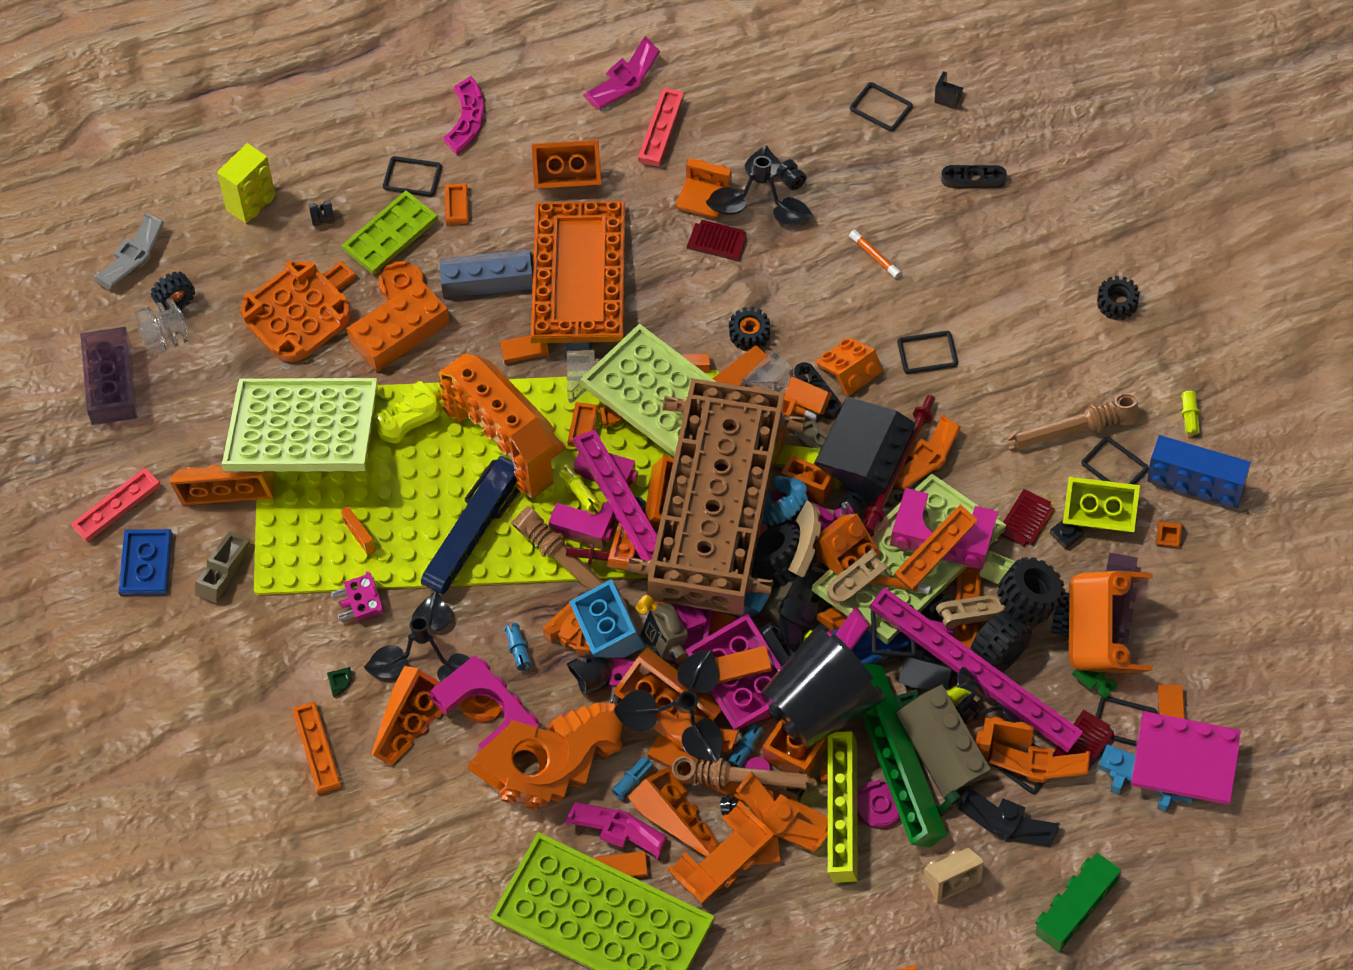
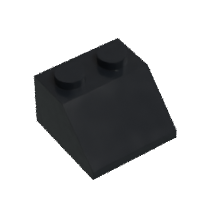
[899,643,955,691]

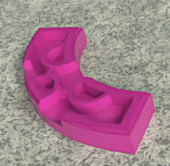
[443,76,484,156]

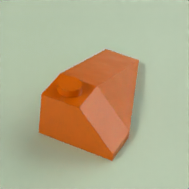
[371,666,443,766]
[628,767,719,857]

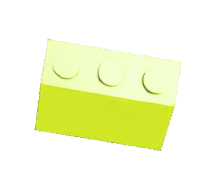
[1063,477,1140,533]

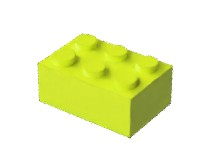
[217,143,276,224]

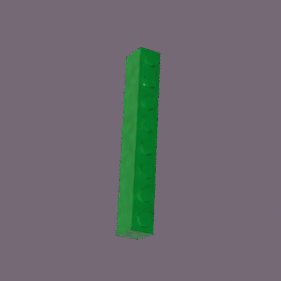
[861,662,947,848]

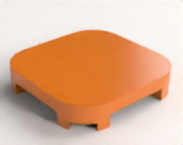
[240,259,351,363]

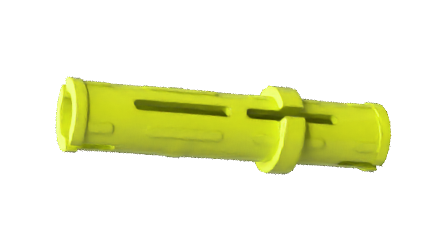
[558,464,602,515]

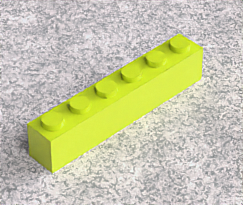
[828,731,858,883]

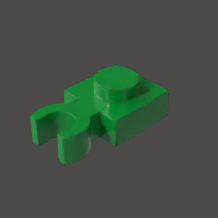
[1072,669,1118,699]

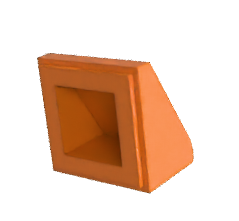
[1156,521,1182,548]

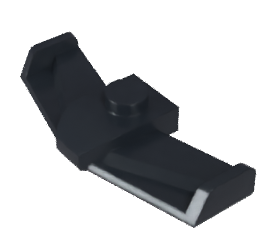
[778,565,826,652]
[958,785,1060,847]

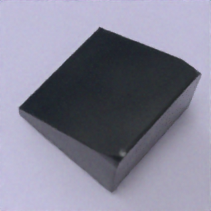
[923,593,951,618]

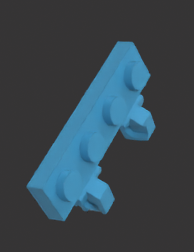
[1098,745,1194,812]

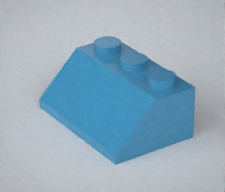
[569,579,645,658]

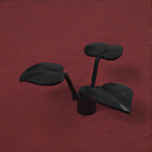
[706,145,812,225]
[364,592,470,682]
[614,650,722,761]
[955,667,1029,725]

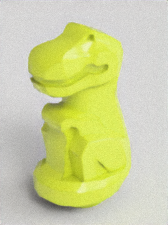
[374,381,443,443]

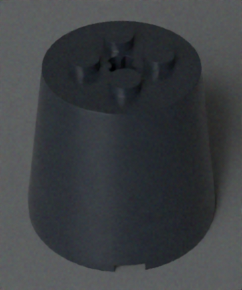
[760,624,885,748]

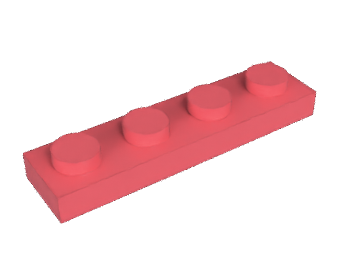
[638,87,684,167]
[71,467,161,543]

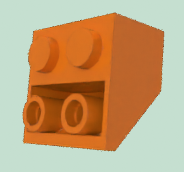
[813,513,881,575]

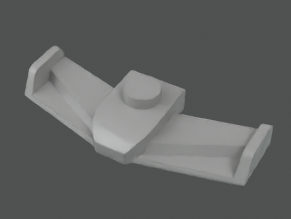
[93,212,164,290]

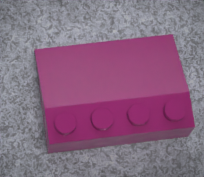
[685,614,781,730]
[1131,711,1241,805]

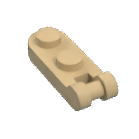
[826,549,888,604]
[936,595,1003,629]

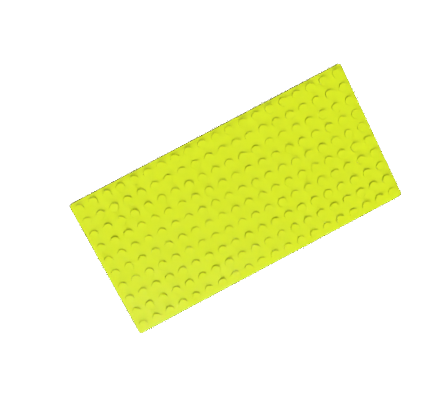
[254,370,719,595]

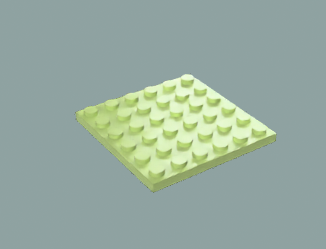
[222,378,378,472]

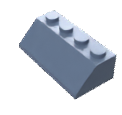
[440,249,533,299]

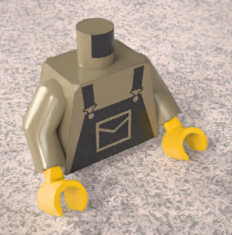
[635,595,688,664]

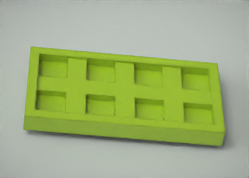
[342,191,438,275]

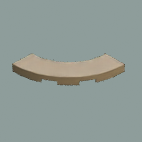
[788,500,821,577]

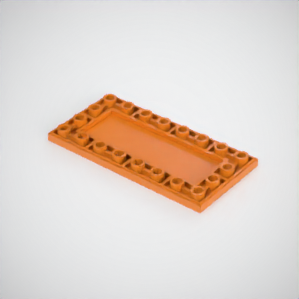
[531,201,625,343]

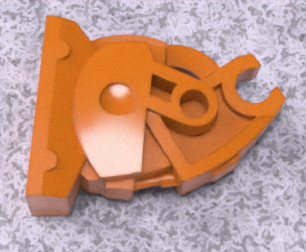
[543,596,591,656]

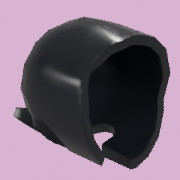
[566,652,611,696]

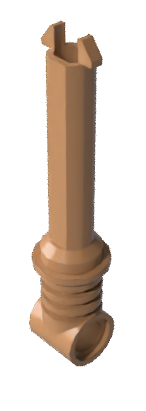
[1007,392,1139,452]
[511,506,624,598]
[672,756,817,790]

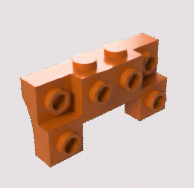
[667,801,774,905]

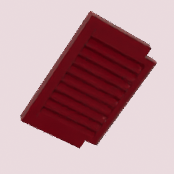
[687,220,747,261]
[1001,489,1055,547]
[1053,709,1114,770]

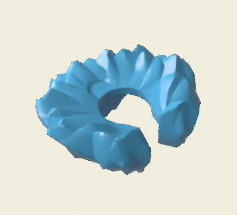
[762,476,808,529]

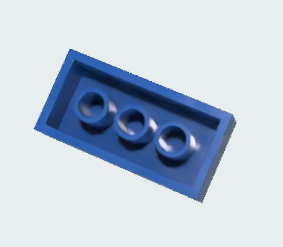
[1147,435,1251,508]

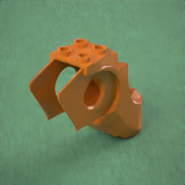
[467,703,623,810]

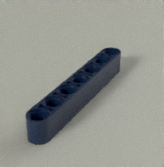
[421,456,517,595]

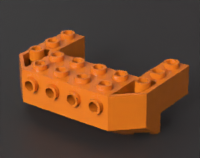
[439,353,566,499]

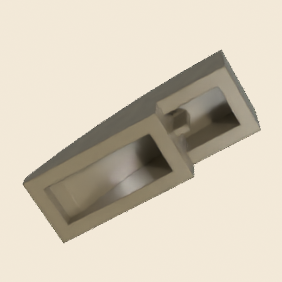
[195,531,250,603]

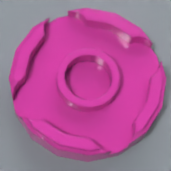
[857,780,900,829]

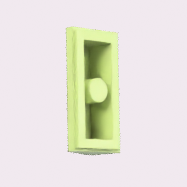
[979,551,1015,584]

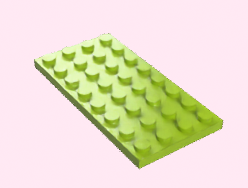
[490,832,715,970]

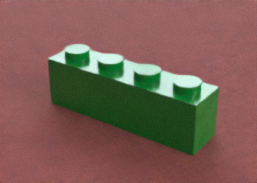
[1035,853,1121,952]

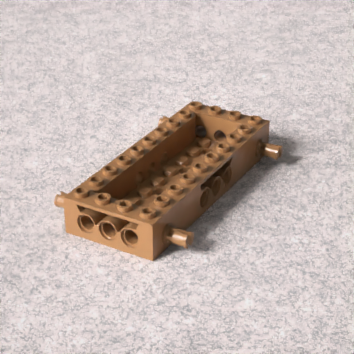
[627,378,805,615]

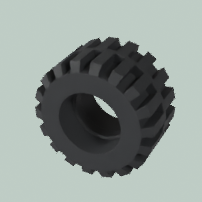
[753,523,800,587]
[997,557,1065,624]
[970,610,1032,672]

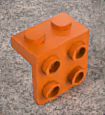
[676,158,732,219]
[816,338,884,397]
[976,717,1034,764]

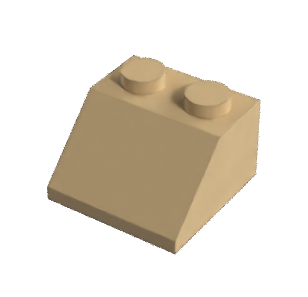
[923,848,984,903]

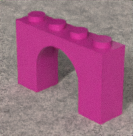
[548,453,638,550]
[890,488,998,570]
[430,655,539,752]

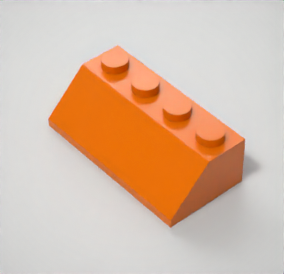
[169,465,275,505]
[613,648,722,721]

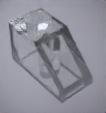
[567,350,600,403]
[741,351,793,392]

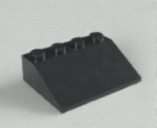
[814,397,916,502]

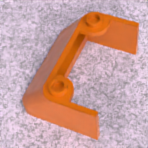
[1069,571,1153,674]

